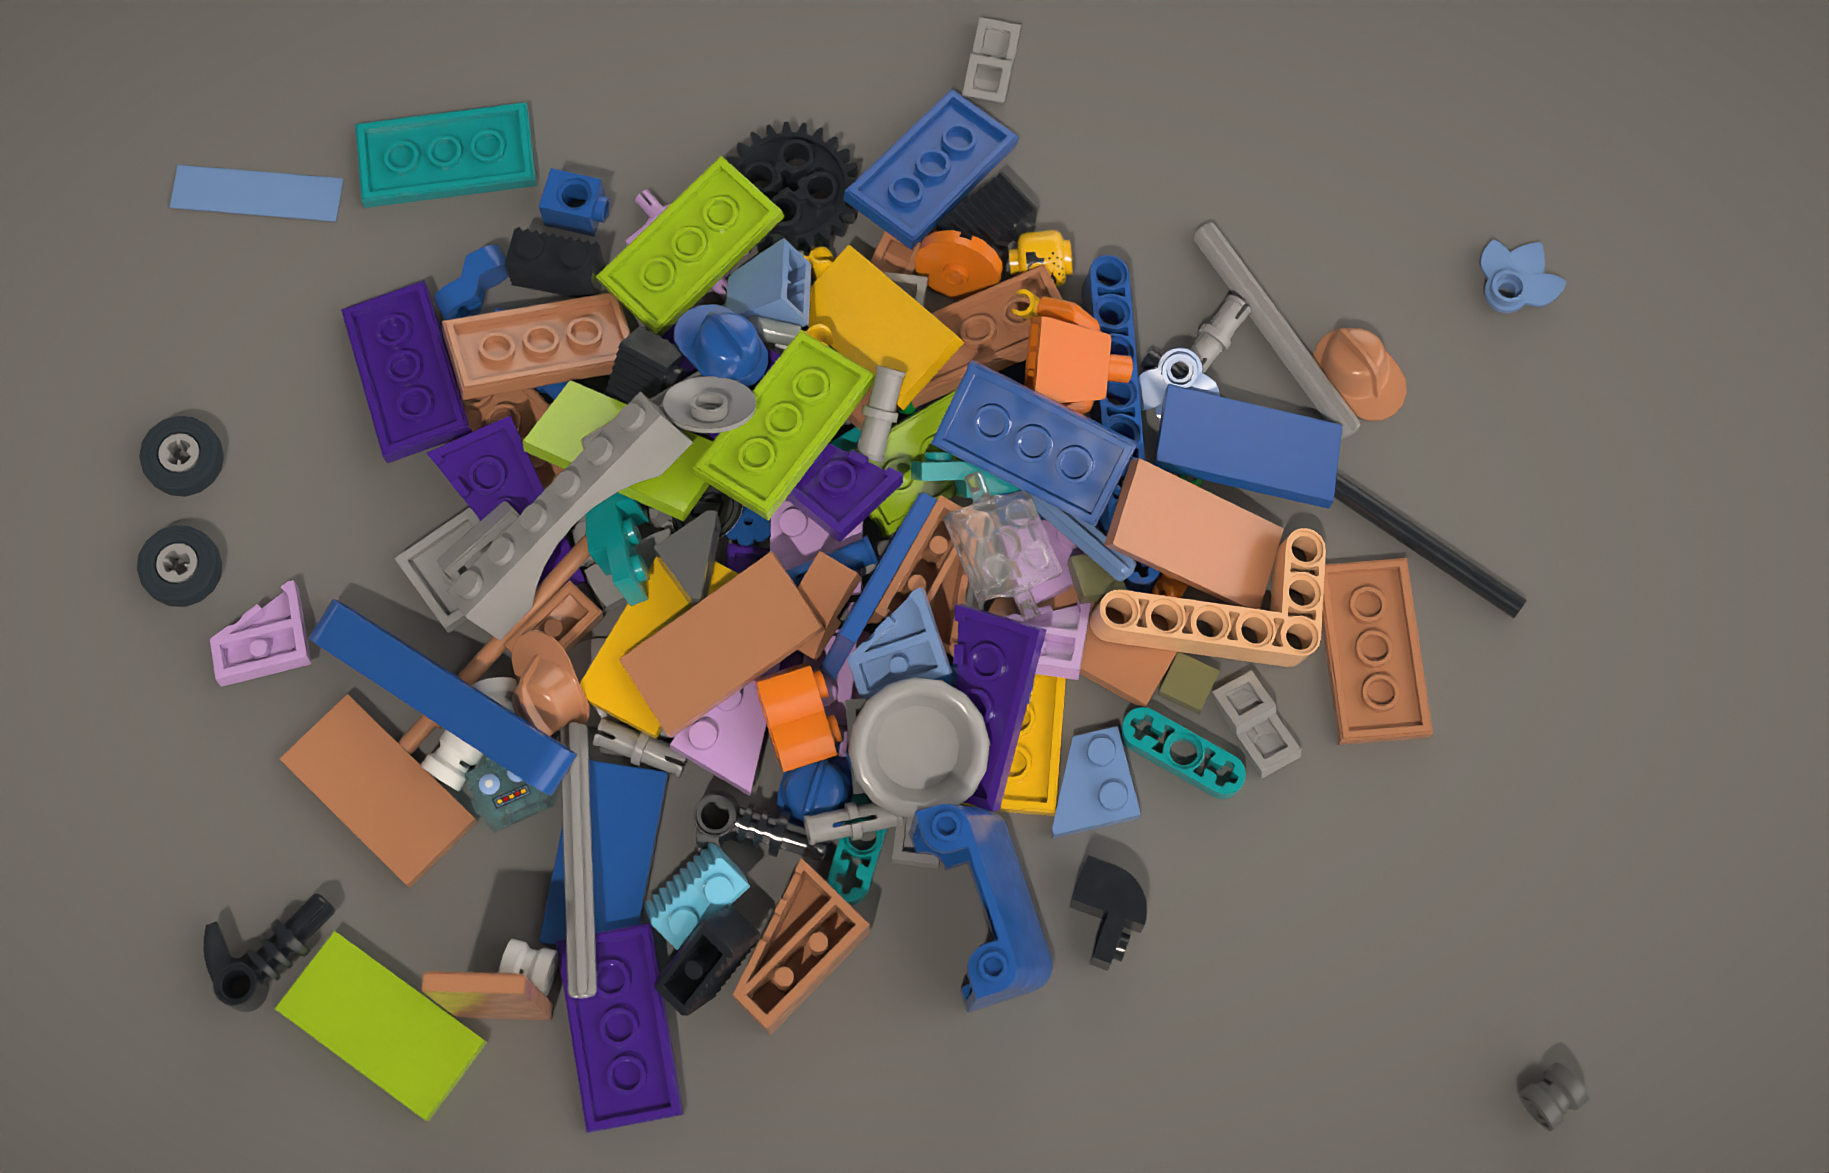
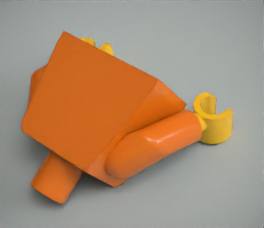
[1012,289,1133,415]

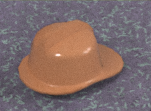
[1313,328,1407,421]
[511,631,589,736]

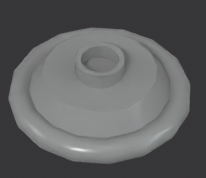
[848,677,990,818]

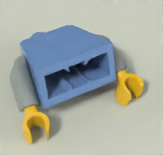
[721,238,833,347]

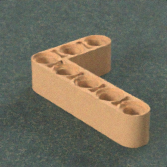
[1089,528,1326,667]

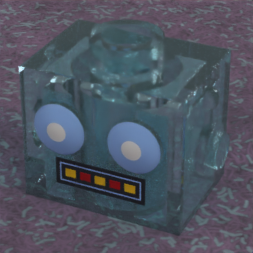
[466,757,554,833]

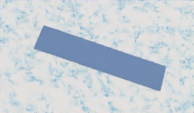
[169,165,344,222]

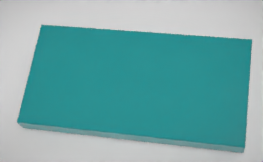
[355,102,537,208]

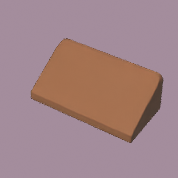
[504,580,604,654]

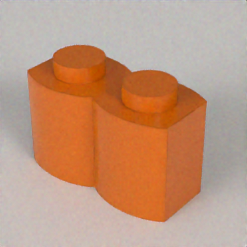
[753,662,842,772]

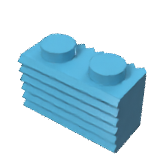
[645,843,750,951]

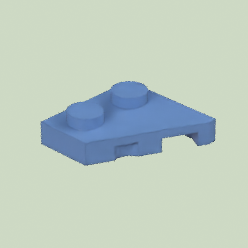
[847,587,952,698]
[1051,726,1141,839]

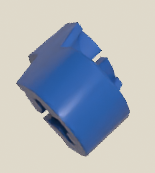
[434,245,509,320]

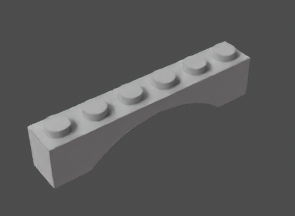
[447,392,693,640]

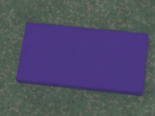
[341,281,472,464]
[556,923,684,1133]

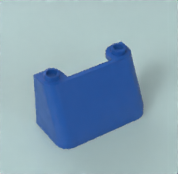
[909,804,1053,1013]

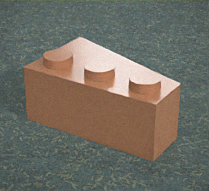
[868,495,980,663]
[732,858,870,1036]

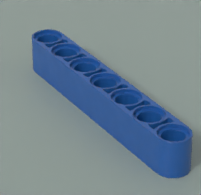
[1081,255,1145,535]
[308,599,577,796]

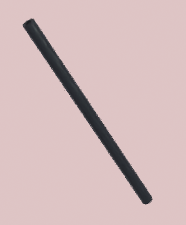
[1141,349,1527,619]

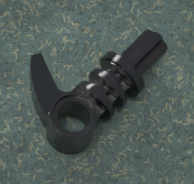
[693,790,830,861]
[203,893,335,1012]

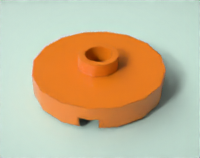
[915,230,1003,300]

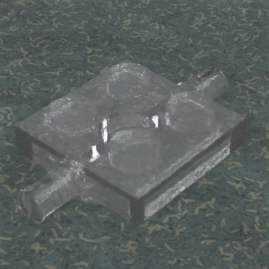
[943,471,1063,622]

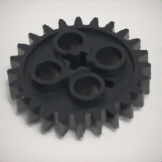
[726,122,858,254]

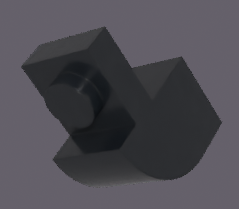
[1070,855,1147,971]

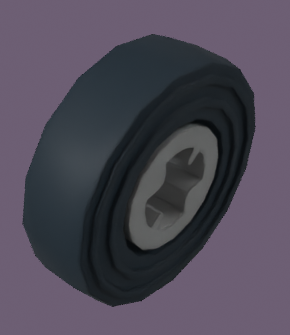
[139,416,224,497]
[137,525,222,607]

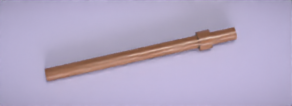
[398,536,590,754]

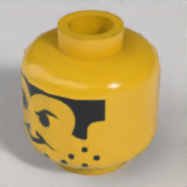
[1009,230,1073,287]

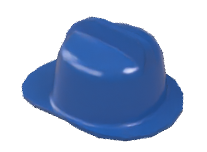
[674,304,768,387]
[777,742,853,827]

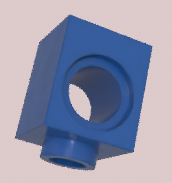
[539,168,610,237]

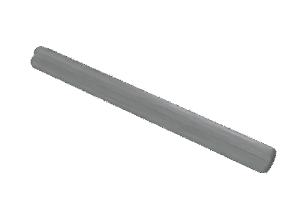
[1194,223,1360,440]
[560,722,597,999]

